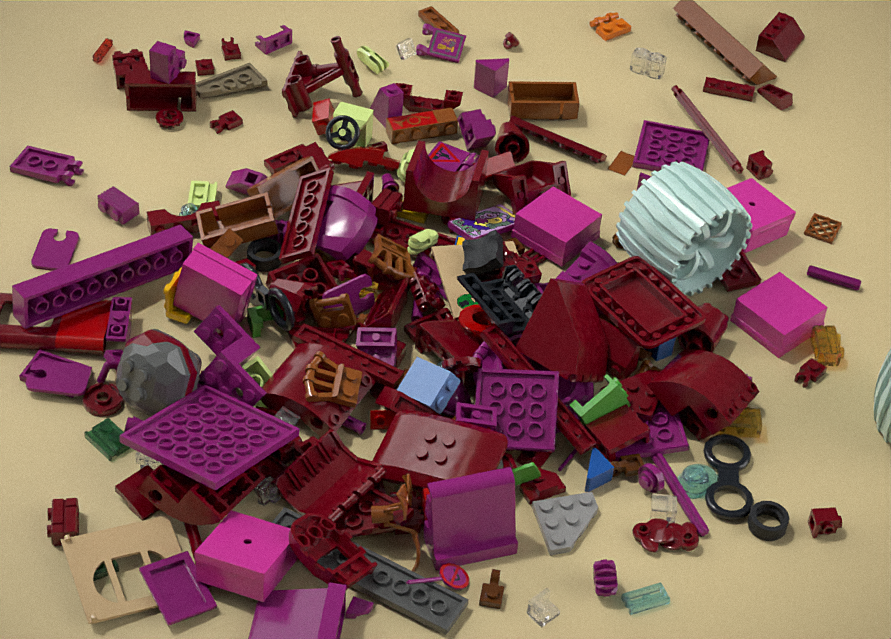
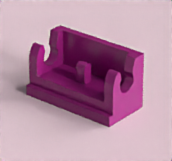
[255,25,292,55]

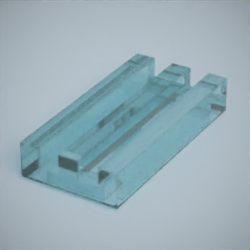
[621,582,670,615]

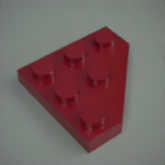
[599,369,660,421]
[335,487,414,537]

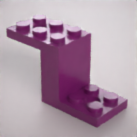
[193,305,266,407]

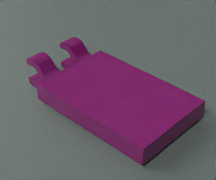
[9,145,84,186]

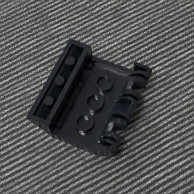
[457,265,542,338]

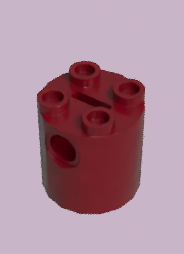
[678,302,729,353]

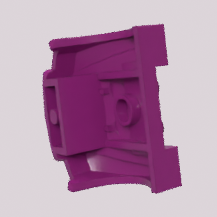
[315,185,378,262]
[555,241,617,316]

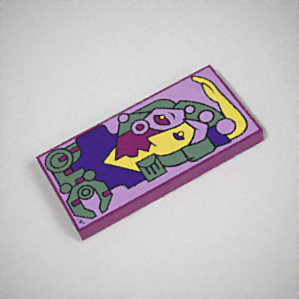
[448,204,516,240]

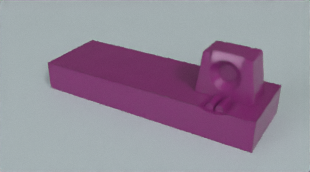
[412,252,447,300]

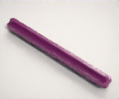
[651,442,709,537]

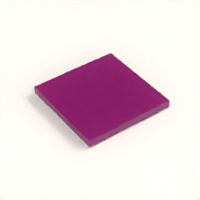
[632,120,709,172]
[475,368,559,452]
[615,402,689,461]

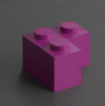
[149,41,187,84]
[457,109,496,151]

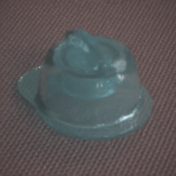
[677,464,717,499]

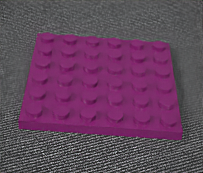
[120,385,299,490]

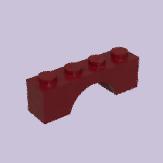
[146,201,220,235]

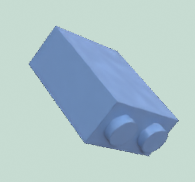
[397,357,461,415]

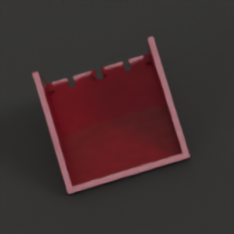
[516,278,609,383]

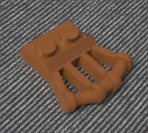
[368,234,416,280]
[303,351,362,408]

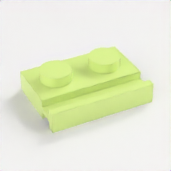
[187,181,218,211]

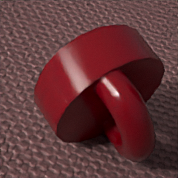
[503,32,520,49]

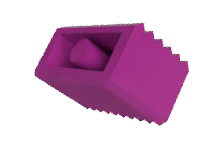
[97,186,140,225]

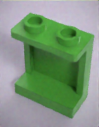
[570,374,630,427]

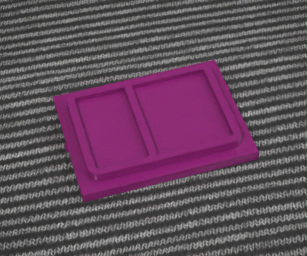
[139,551,217,626]

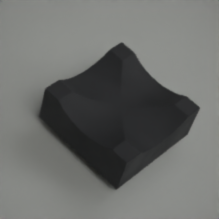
[462,229,503,276]

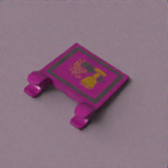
[416,23,466,63]

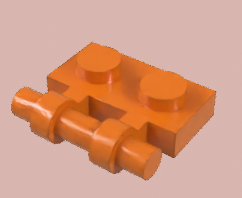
[589,12,632,41]

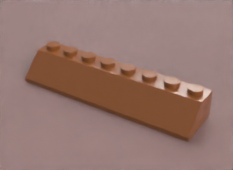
[673,0,777,85]

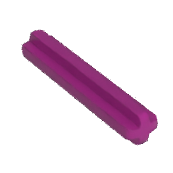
[807,265,861,290]

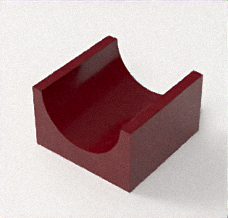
[403,140,489,221]

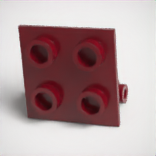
[409,272,446,312]

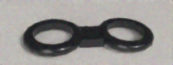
[240,262,295,331]
[703,434,754,520]

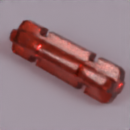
[92,38,113,63]

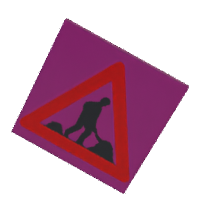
[428,141,470,172]

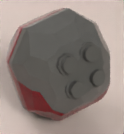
[115,329,202,416]

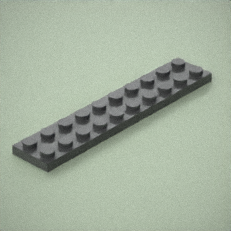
[271,507,469,635]

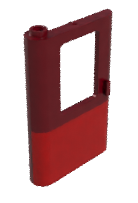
[0,292,112,355]

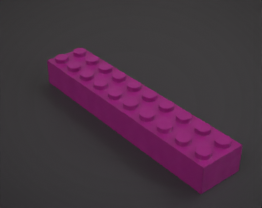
[12,225,193,329]

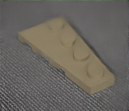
[196,63,268,99]

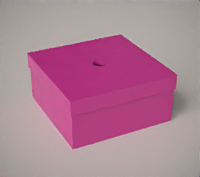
[727,178,796,253]
[511,187,602,267]
[173,243,258,330]
[730,272,828,358]
[195,510,297,602]

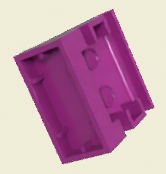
[423,467,518,571]
[248,583,346,639]

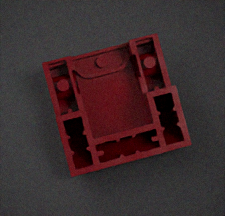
[260,343,376,438]
[647,350,760,435]
[137,464,265,526]

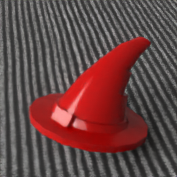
[458,304,495,343]

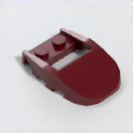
[289,513,378,590]

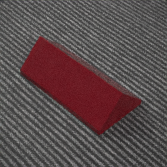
[362,277,409,328]

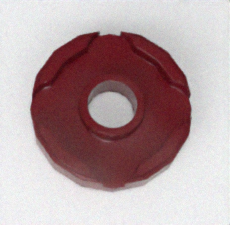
[442,356,482,374]
[83,383,123,417]

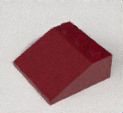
[266,253,338,316]

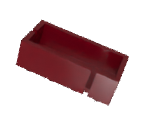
[125,70,197,112]

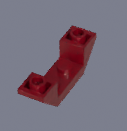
[396,83,463,113]
[375,386,441,416]

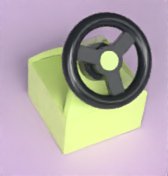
[325,102,374,150]

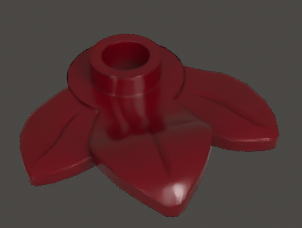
[632,518,674,553]
[660,522,699,551]

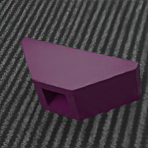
[225,168,268,195]
[106,297,132,342]

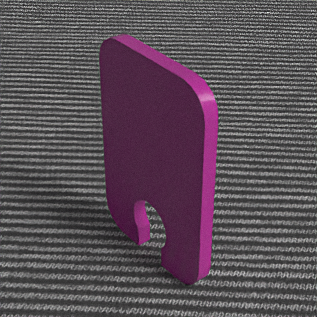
[31,228,79,271]
[322,274,375,315]
[26,360,91,396]

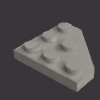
[532,492,598,555]

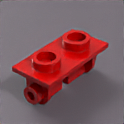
[370,410,396,430]

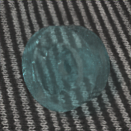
[179,203,198,216]

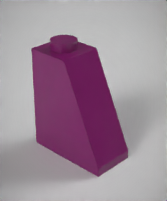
[370,83,404,128]

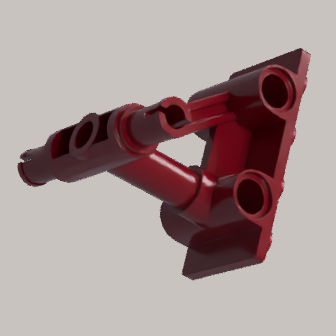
[282,36,363,117]

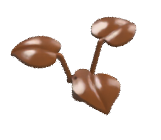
[371,473,421,571]

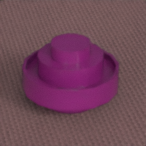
[638,463,665,493]

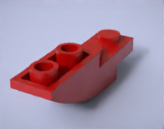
[328,147,400,171]

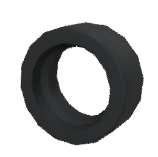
[247,238,282,272]
[747,501,790,541]

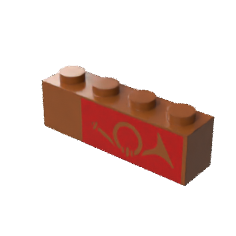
[386,108,458,144]

